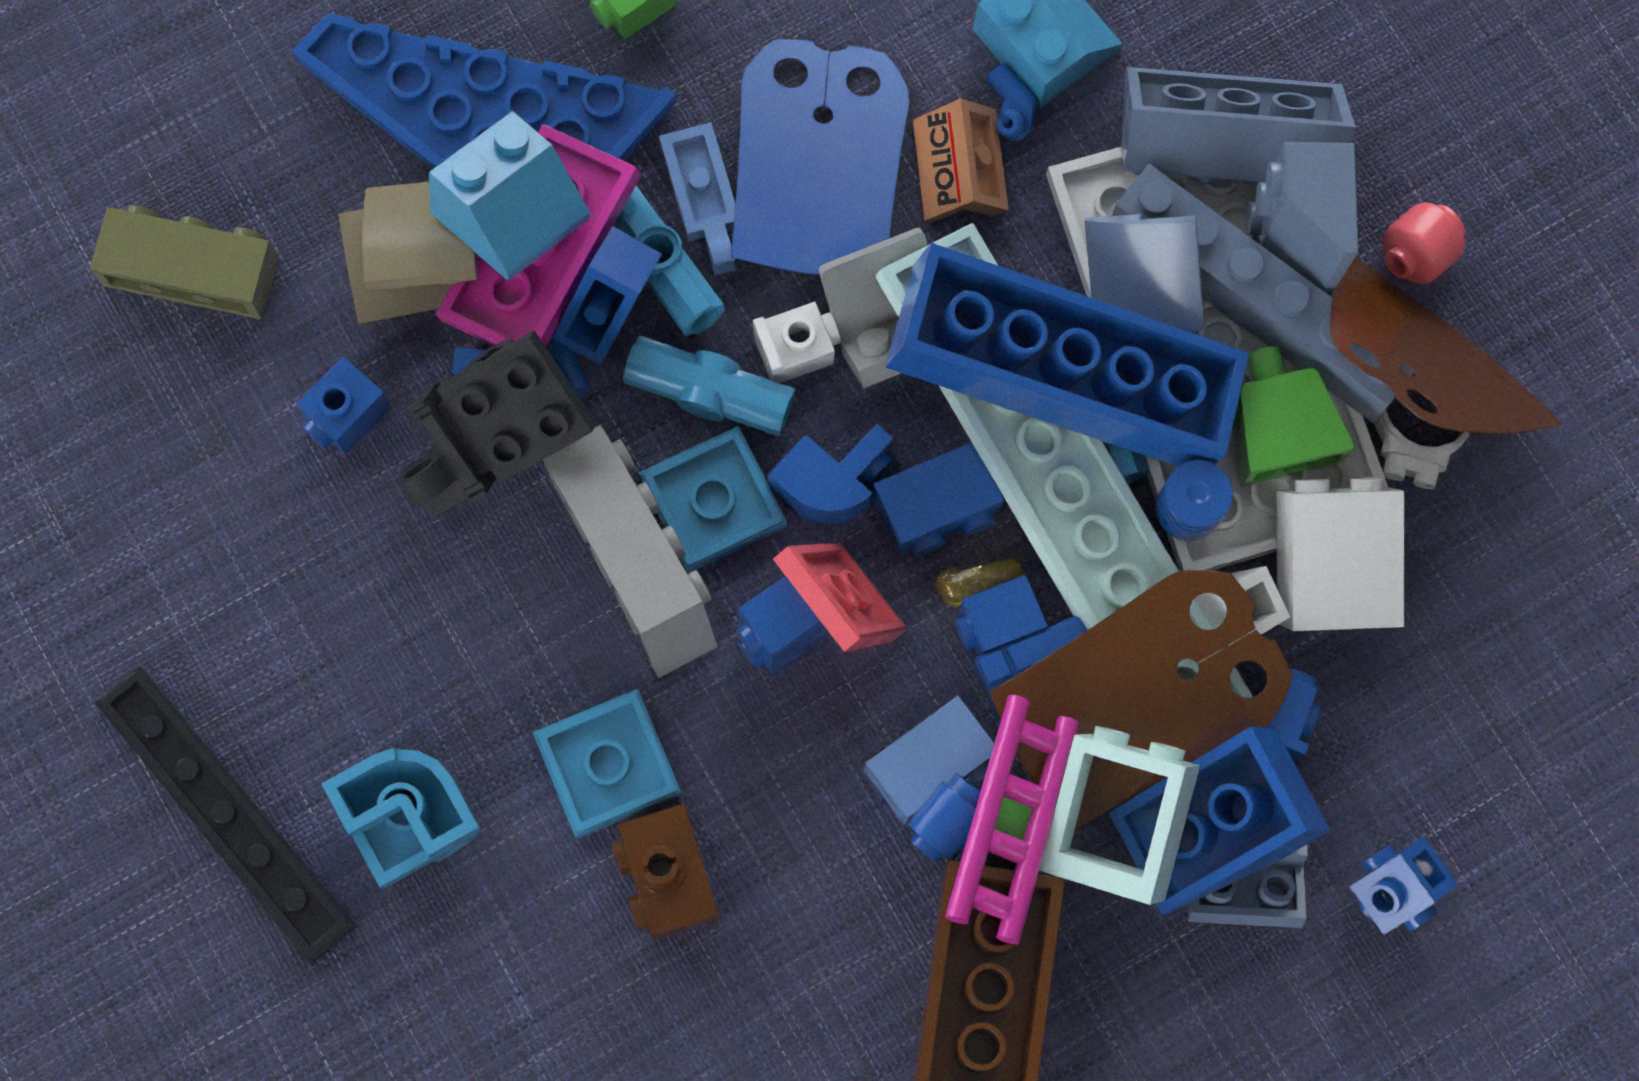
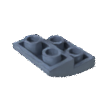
[1084,214,1205,331]
[1187,845,1308,928]

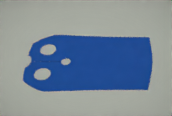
[731,39,909,274]

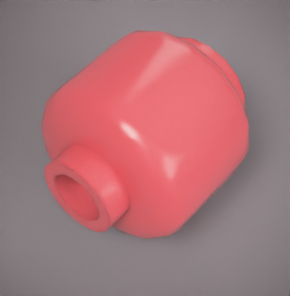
[1383,202,1465,284]

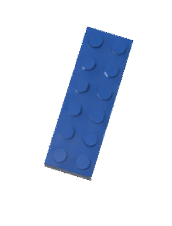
[885,242,1249,466]

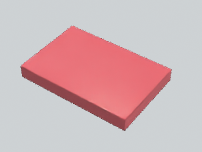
[773,543,906,652]

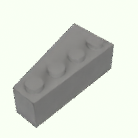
[543,425,718,679]

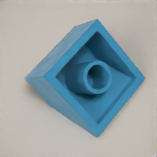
[973,0,1123,109]
[429,111,590,281]

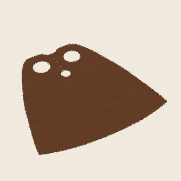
[1329,258,1562,434]

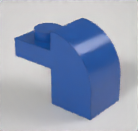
[768,424,893,524]

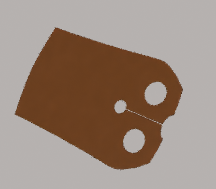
[989,570,1293,829]

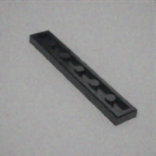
[94,666,357,964]

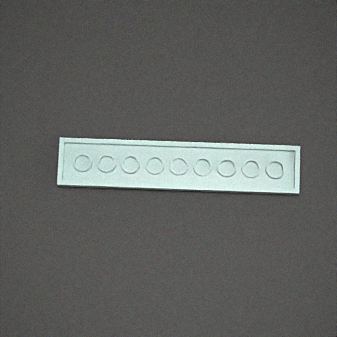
[875,223,1253,698]

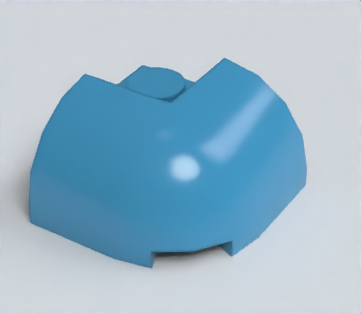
[321,748,480,889]

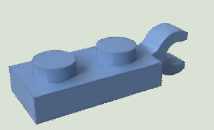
[659,122,736,276]

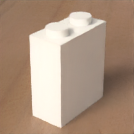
[1277,477,1404,631]

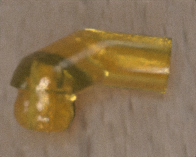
[936,558,1023,607]

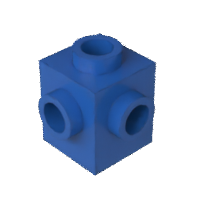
[1350,836,1458,935]

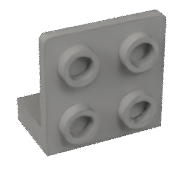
[818,228,927,388]

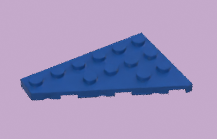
[291,13,677,169]

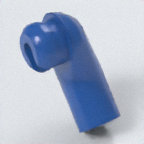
[986,63,1037,142]

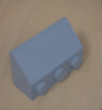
[1246,142,1358,296]

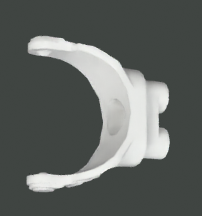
[1374,409,1469,489]

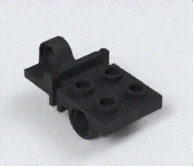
[397,330,597,517]

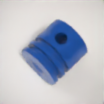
[1155,459,1233,541]

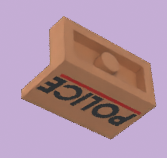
[913,98,1009,223]

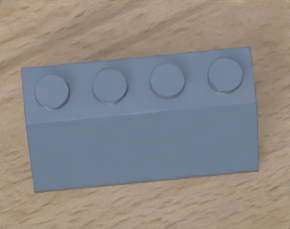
[1121,67,1356,187]

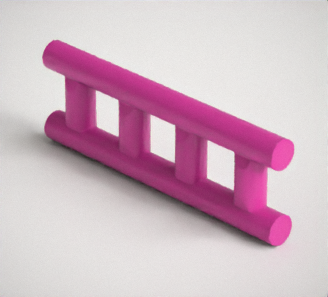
[945,695,1080,945]

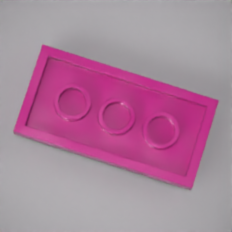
[436,124,642,347]

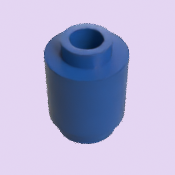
[908,773,981,862]

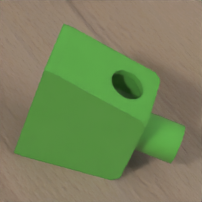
[1233,346,1354,487]

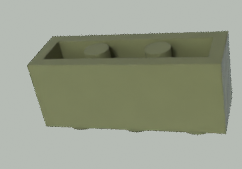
[90,205,279,320]

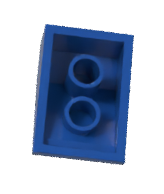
[1109,727,1331,915]

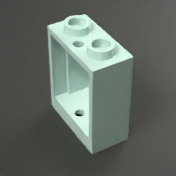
[1039,726,1200,905]

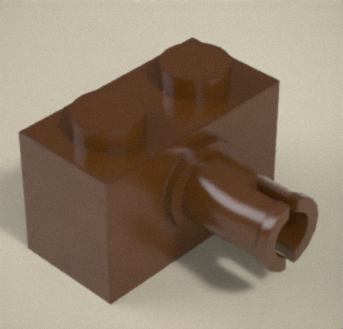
[611,804,720,941]

